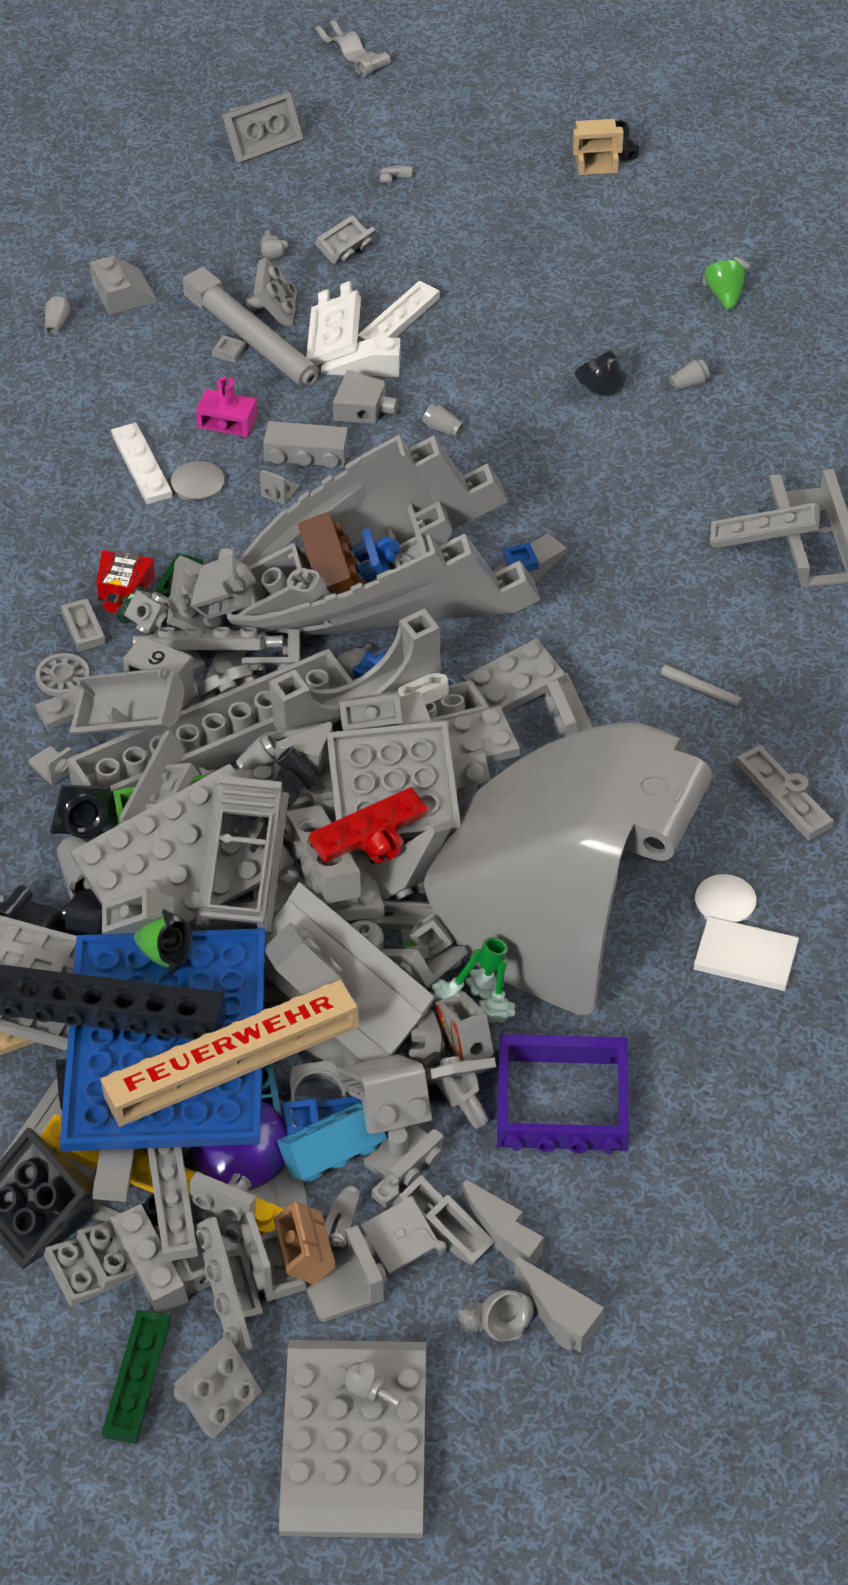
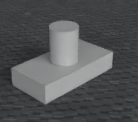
[364,1124,427,1179]

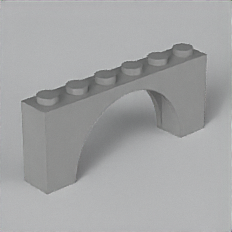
[269,608,441,731]

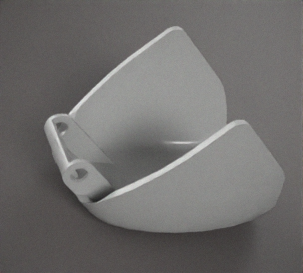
[424,722,713,1015]

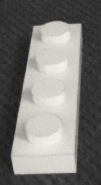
[357,281,440,343]
[111,423,172,504]

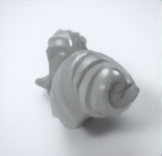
[458,1290,534,1342]

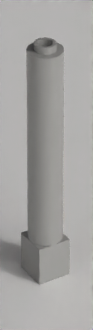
[183,267,319,388]

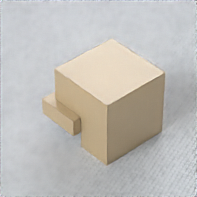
[572,119,623,175]

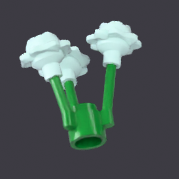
[432,937,516,1023]

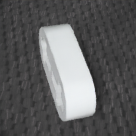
[397,673,449,705]

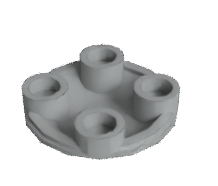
[171,461,225,500]

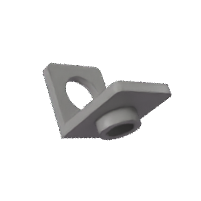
[260,470,299,505]
[28,746,73,786]

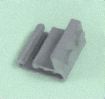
[337,1054,432,1135]

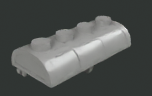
[69,668,184,736]

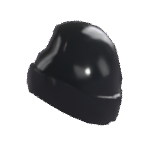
[575,350,626,396]

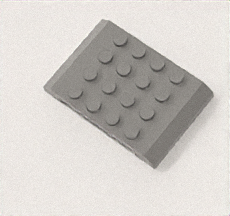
[279,1340,427,1538]

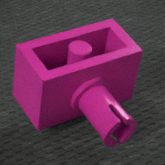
[196,377,257,437]

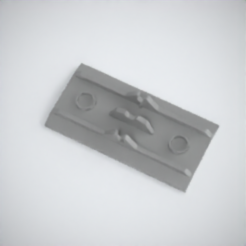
[265,882,436,1062]

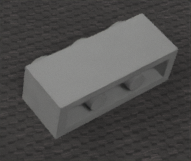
[263,421,348,468]
[111,1204,189,1314]

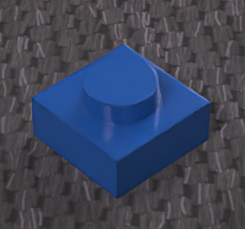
[503,542,539,572]

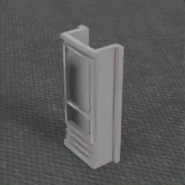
[769,469,848,587]
[196,776,289,934]

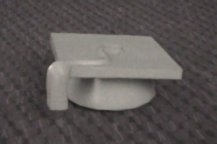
[361,1196,446,1275]

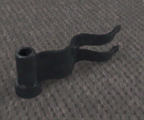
[232,745,320,853]
[0,885,65,933]

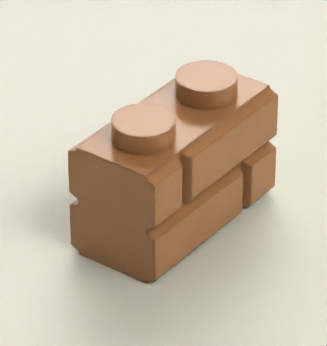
[274,1201,336,1284]

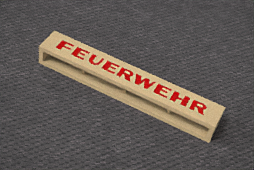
[100,980,359,1127]

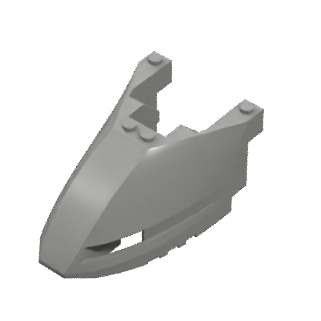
[227,435,540,635]

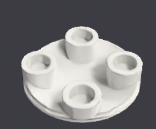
[695,874,756,923]

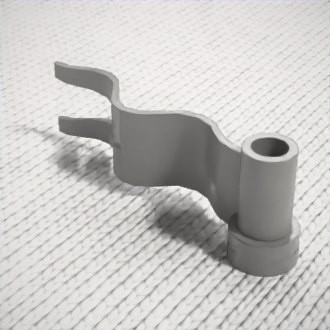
[315,20,391,78]

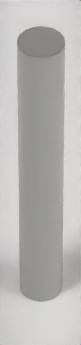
[661,664,743,708]

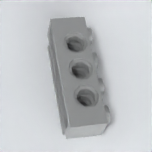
[284,804,361,909]

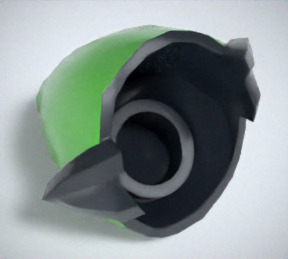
[134,908,193,975]

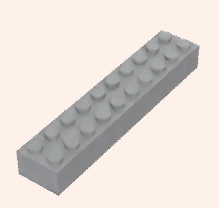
[68,649,353,816]

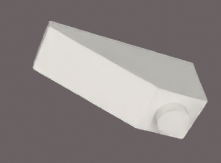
[321,337,401,377]

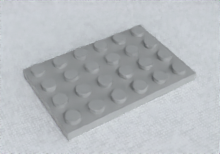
[70,764,294,925]

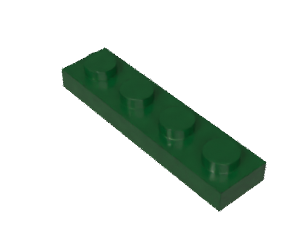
[102,1310,171,1444]

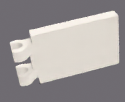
[306,281,361,366]

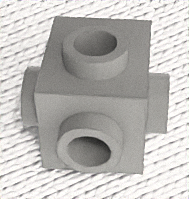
[124,590,170,635]

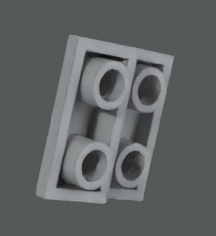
[44,1221,136,1308]

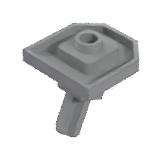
[425,1056,496,1129]

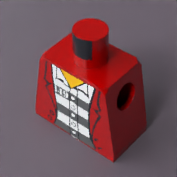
[96,550,155,613]

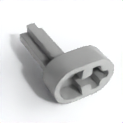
[287,568,331,602]

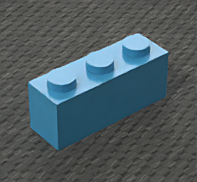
[277,1101,387,1182]

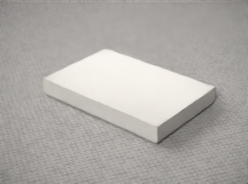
[694,916,799,991]

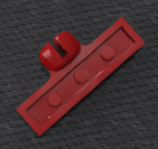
[308,787,428,864]

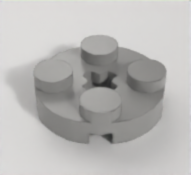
[196,664,255,702]

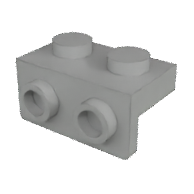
[315,215,376,264]

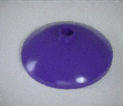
[191,1101,287,1190]

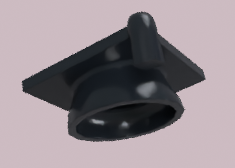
[50,785,111,838]

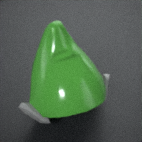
[703,257,750,310]

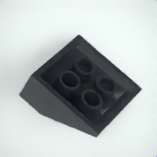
[0,1127,105,1269]

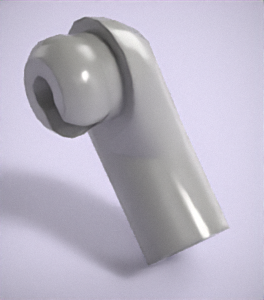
[379,165,413,184]

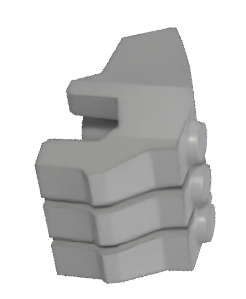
[409,1010,445,1071]

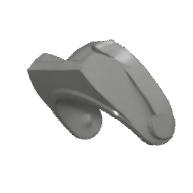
[287,1060,350,1102]
[324,1186,360,1250]

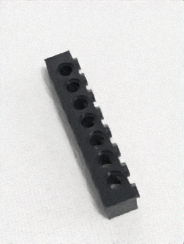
[0,965,227,1040]

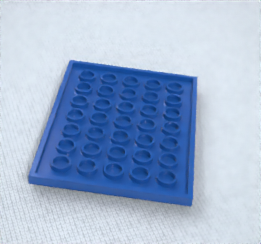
[60,928,266,1151]

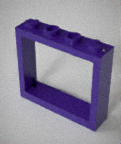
[497,1034,629,1154]

